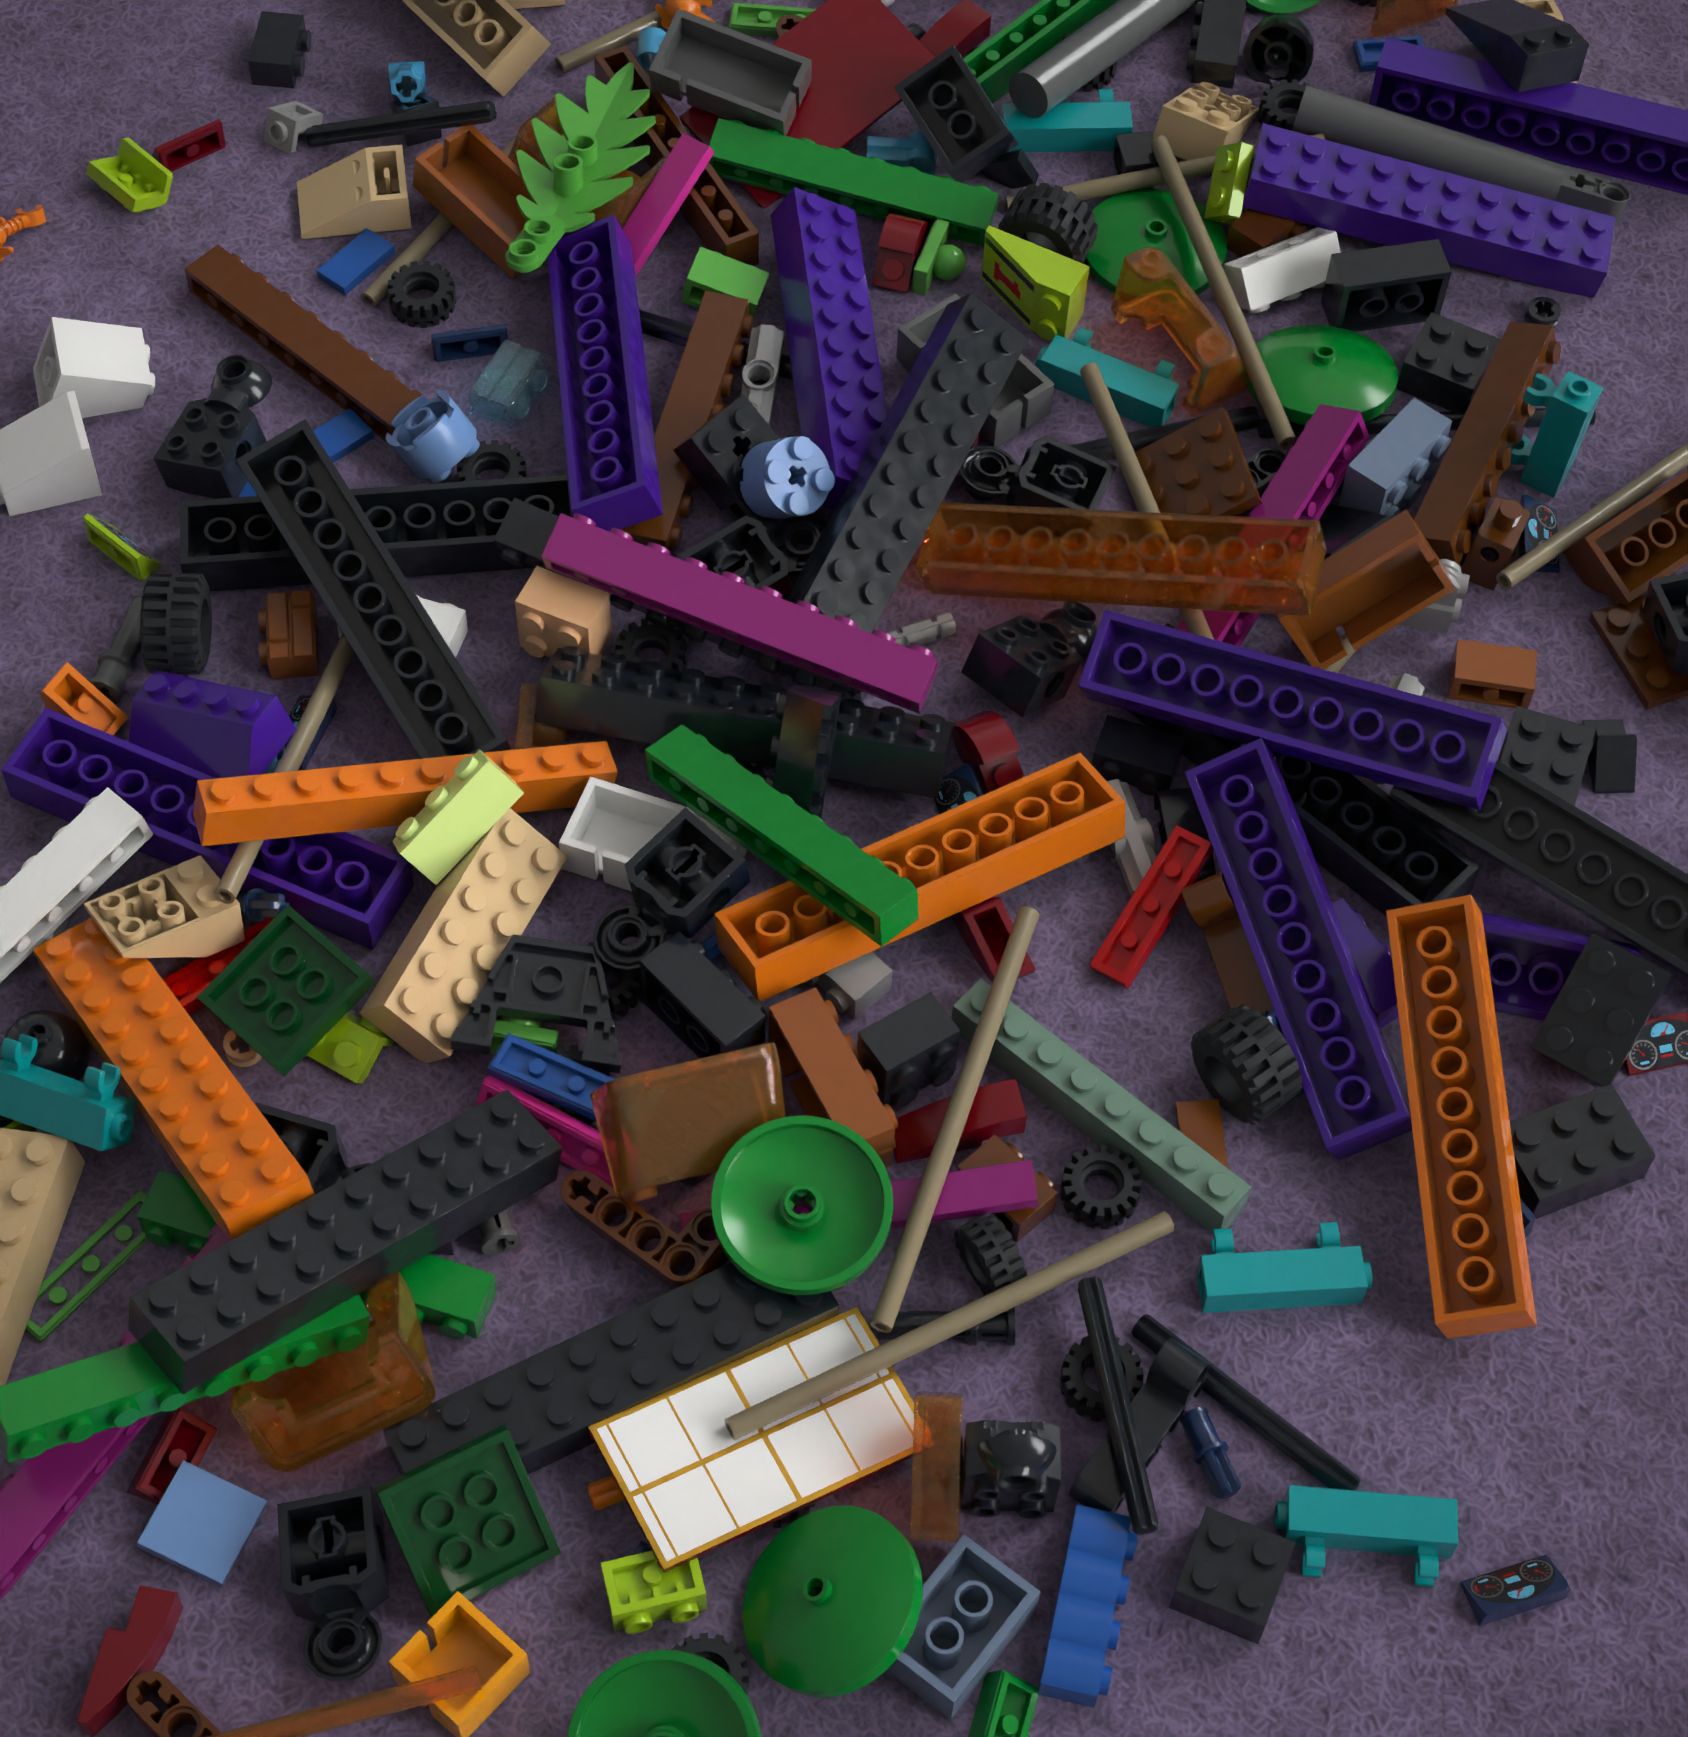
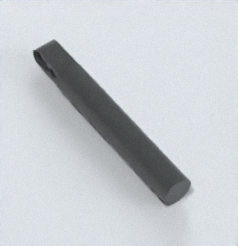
[1009,0,1197,118]
[1291,85,1631,228]

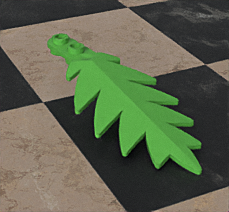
[505,63,656,273]

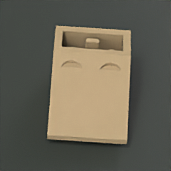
[1153,82,1259,161]
[296,144,412,239]
[84,855,245,958]

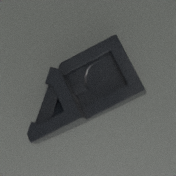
[980,149,1039,189]

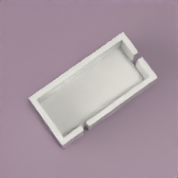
[559,776,746,918]

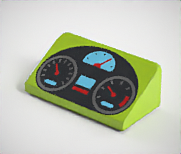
[83,513,162,581]

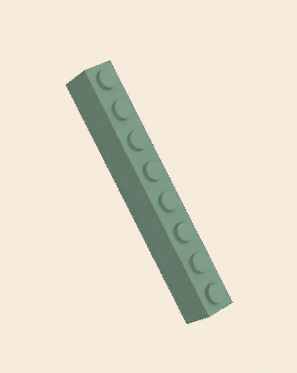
[951,978,1252,1233]

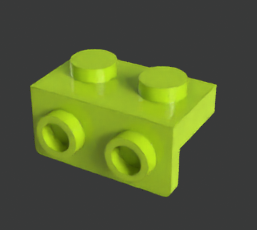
[86,137,173,213]
[1204,142,1253,226]
[306,1011,394,1084]

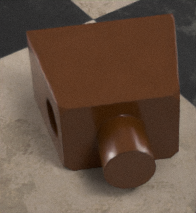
[1461,497,1531,591]

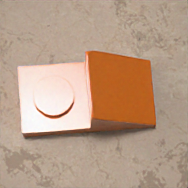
[40,662,128,735]

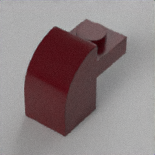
[871,213,929,293]
[952,711,1024,795]

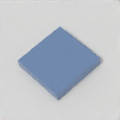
[137,1460,267,1588]

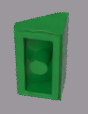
[968,1669,1039,1737]

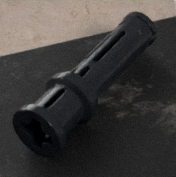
[879,1307,1015,1346]

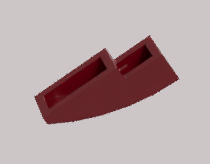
[919,0,991,58]
[951,896,1036,983]
[893,1078,1027,1164]
[76,1585,183,1737]

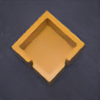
[388,1591,530,1737]

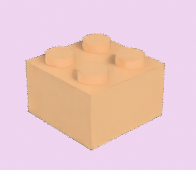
[515,566,612,658]

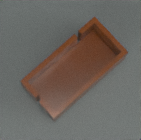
[412,125,533,279]
[1268,509,1456,669]
[768,987,898,1168]

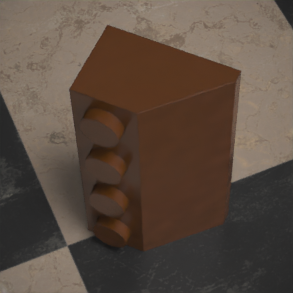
[1563,469,1688,605]

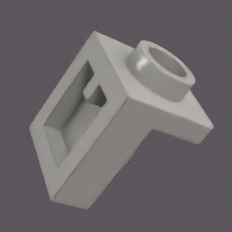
[264,101,323,154]

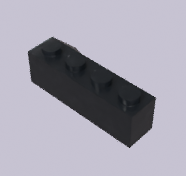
[766,684,842,819]

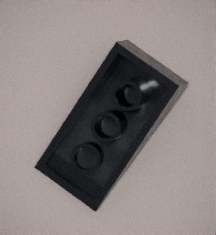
[1445,0,1589,92]

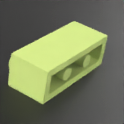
[392,749,524,885]

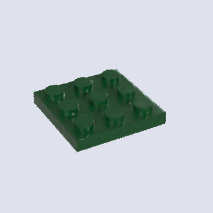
[197,905,376,1077]
[374,1425,561,1617]

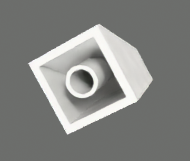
[33,317,155,418]
[0,390,102,516]

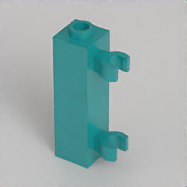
[1001,89,1133,152]
[1035,327,1179,428]
[1510,371,1604,498]
[0,1034,136,1151]
[1196,1222,1373,1313]
[1274,1485,1458,1587]

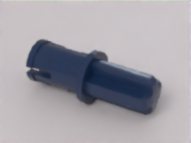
[236,888,290,922]
[1180,1407,1241,1499]

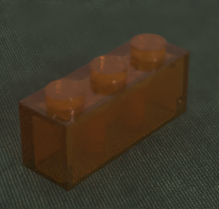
[910,1391,965,1542]

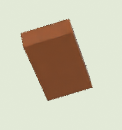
[1175,1099,1228,1168]

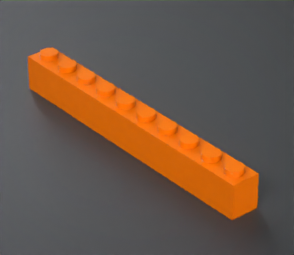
[193,741,618,846]

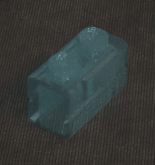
[468,340,548,429]

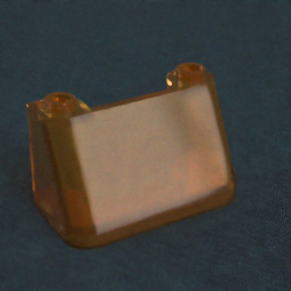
[1110,247,1247,417]
[590,1043,786,1202]
[231,1271,435,1472]

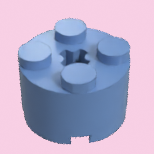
[386,390,480,483]
[740,436,835,519]

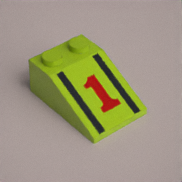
[981,225,1090,341]

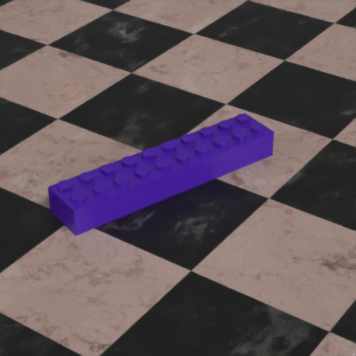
[1369,37,1688,195]
[1242,123,1615,298]
[770,187,887,511]
[548,215,663,532]
[1078,610,1507,810]
[1,708,414,950]
[1185,738,1412,1160]

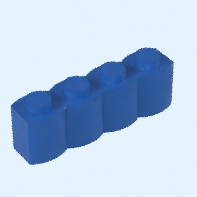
[1038,1505,1138,1707]

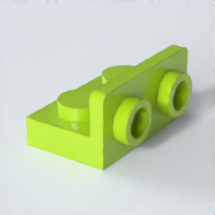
[601,1551,707,1634]

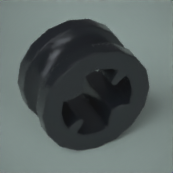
[1525,297,1561,328]

